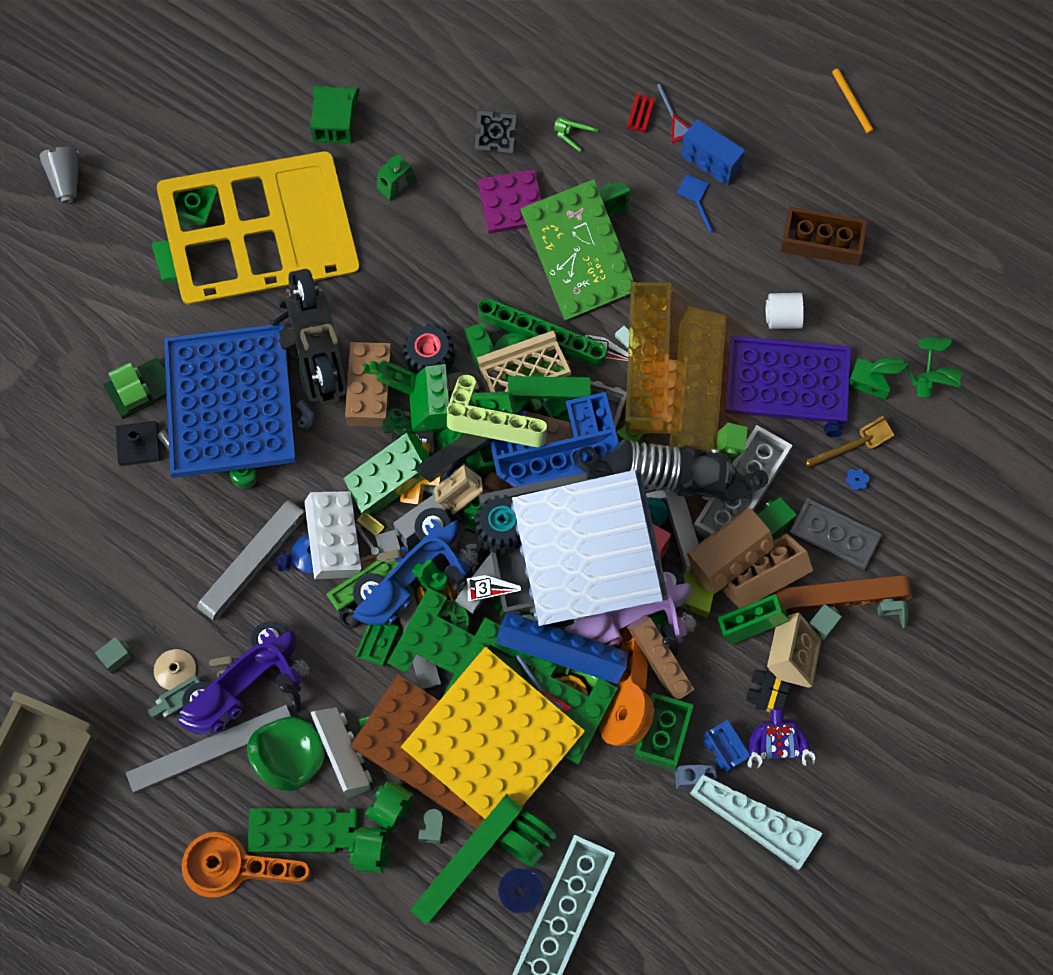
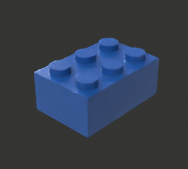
[681,119,745,185]

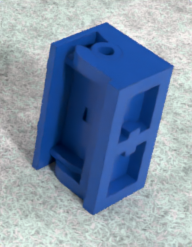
[703,720,750,773]

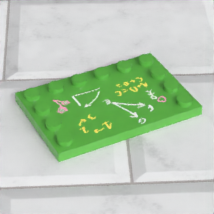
[520,179,638,320]

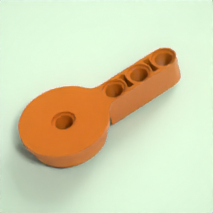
[599,627,654,746]
[182,832,311,898]

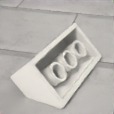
[311,707,373,800]

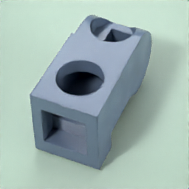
[675,765,717,789]

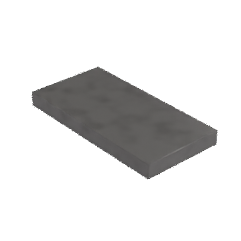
[789,498,882,571]

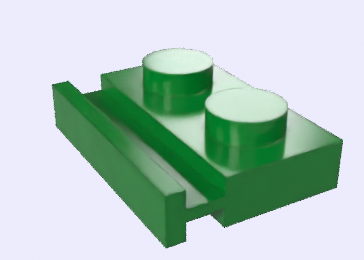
[355,623,400,667]

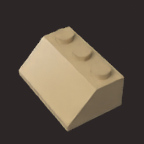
[767,612,821,688]

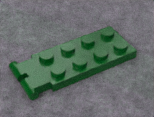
[248,808,358,853]

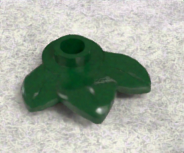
[381,408,420,437]

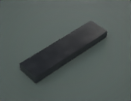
[416,433,493,483]

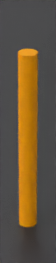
[832,69,874,134]

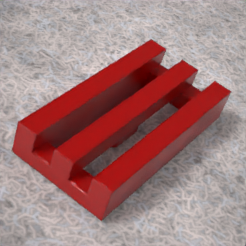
[627,93,655,133]

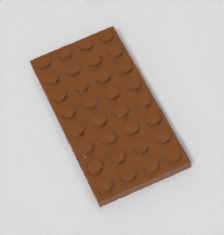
[350,674,485,829]

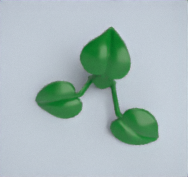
[870,336,962,398]

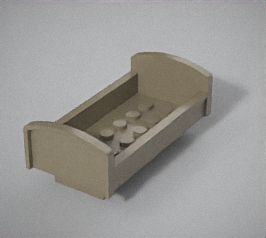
[0,692,100,894]

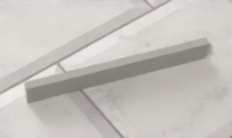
[375,530,441,691]
[126,705,291,794]

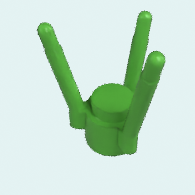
[554,116,599,152]

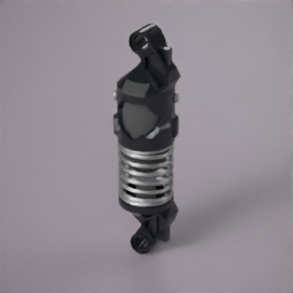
[573,440,769,503]

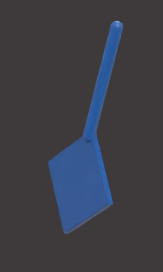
[676,174,712,232]

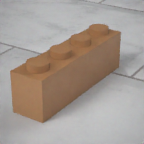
[627,615,695,700]

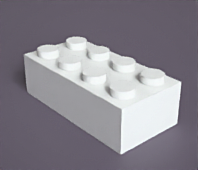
[304,491,361,579]

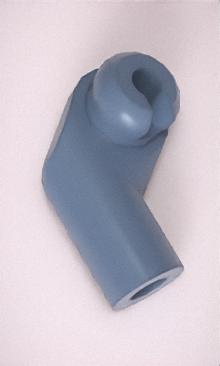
[296,400,314,429]

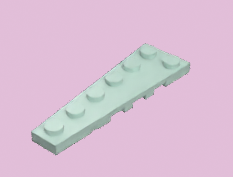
[690,775,822,870]

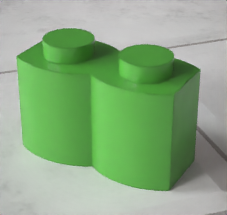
[108,363,150,411]

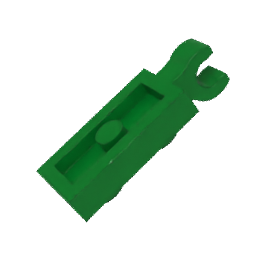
[363,360,416,394]

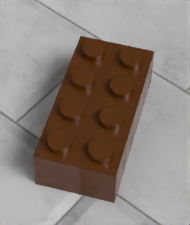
[780,206,867,266]

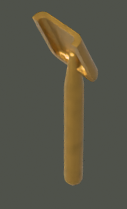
[805,416,895,467]

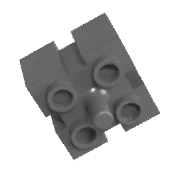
[475,106,518,153]

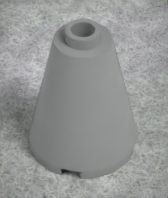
[39,147,79,203]

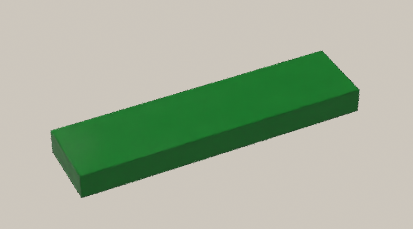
[508,376,590,399]

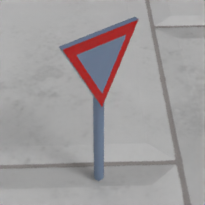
[657,84,690,144]
[516,655,572,713]

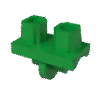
[412,559,448,593]

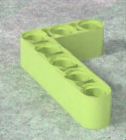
[447,375,547,447]

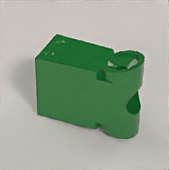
[310,85,360,144]

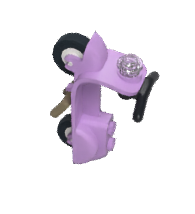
[562,564,697,658]

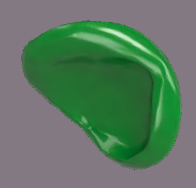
[247,717,325,791]

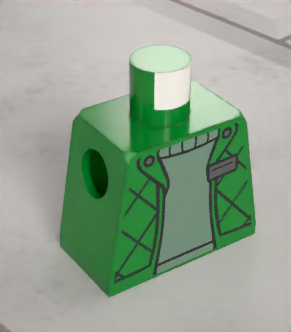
[377,155,416,201]

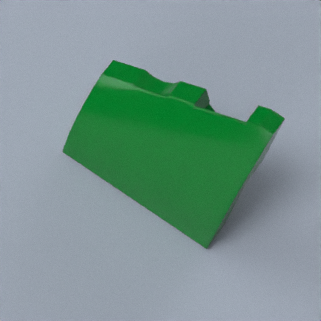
[152,241,188,284]

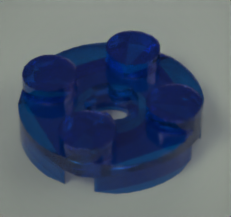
[498,868,542,914]

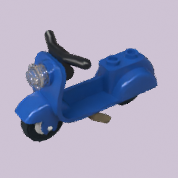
[352,507,477,626]

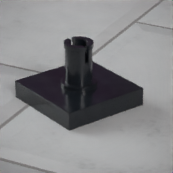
[115,421,160,466]

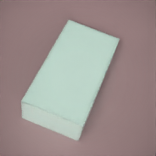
[615,326,641,353]

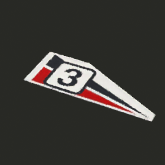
[585,335,637,362]
[467,575,521,601]

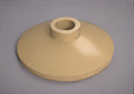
[154,649,196,690]

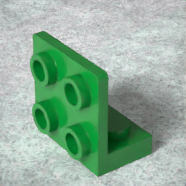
[471,391,528,415]

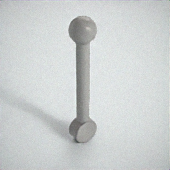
[355,523,380,556]

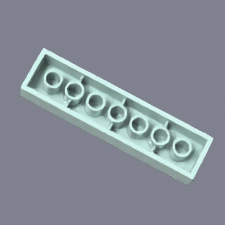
[512,835,615,975]

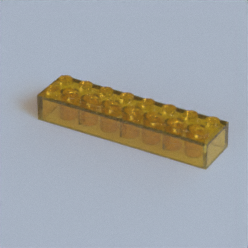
[625,282,672,433]
[670,306,727,451]

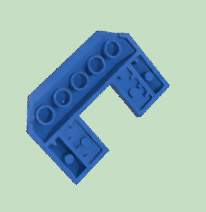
[490,392,619,487]

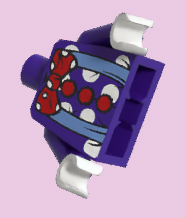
[747,708,815,768]

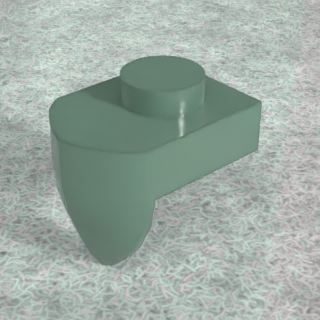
[877,599,909,628]

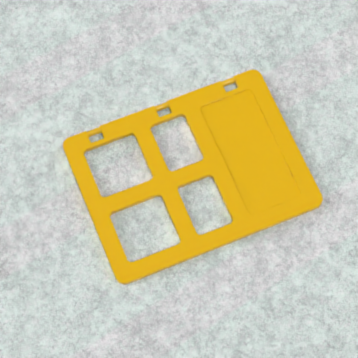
[157,151,359,305]

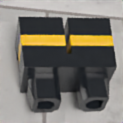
[746,668,790,712]

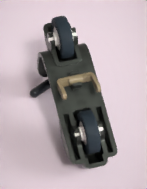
[270,269,347,405]

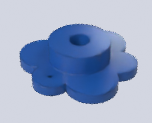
[846,469,870,491]

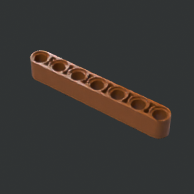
[768,575,912,613]

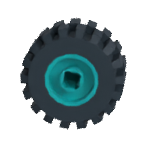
[475,495,522,554]

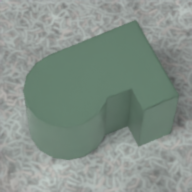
[418,809,443,844]

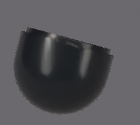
[339,607,360,629]

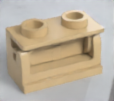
[434,465,483,515]

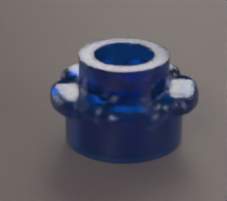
[824,420,844,438]
[275,551,292,572]

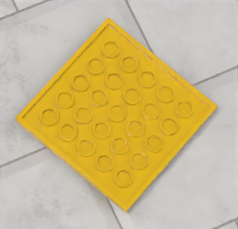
[401,647,585,819]

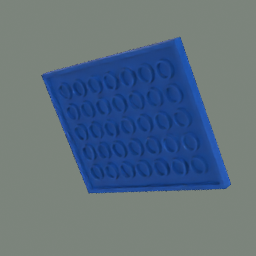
[164,323,296,478]

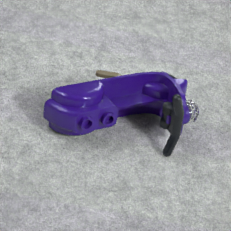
[178,621,310,735]

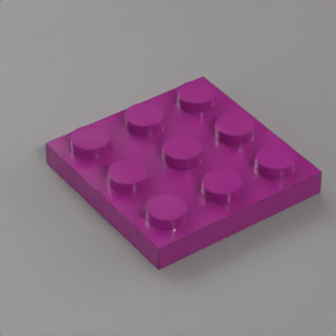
[478,169,541,234]

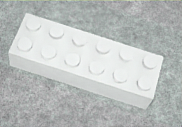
[693,425,792,539]

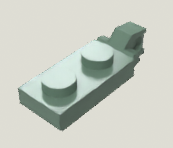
[148,675,200,720]

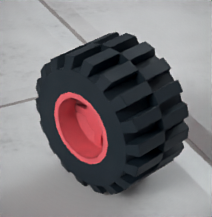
[403,323,455,375]

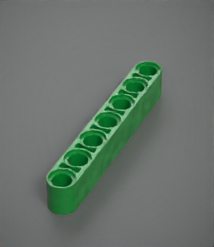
[478,299,606,367]
[409,793,524,925]

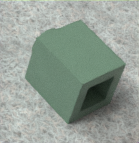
[809,604,842,641]
[95,637,132,674]

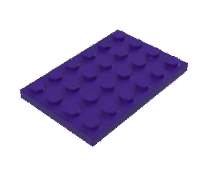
[724,336,851,424]

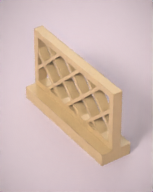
[477,331,571,392]

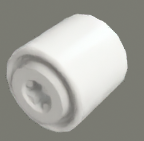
[766,292,803,329]

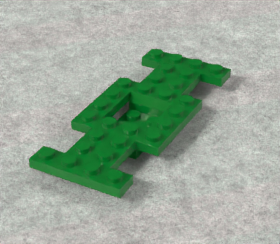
[387,587,617,765]

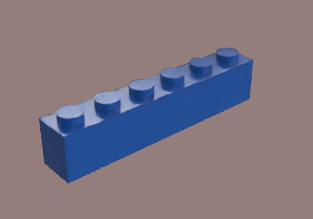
[496,612,628,684]

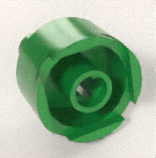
[365,780,414,832]
[350,827,390,874]

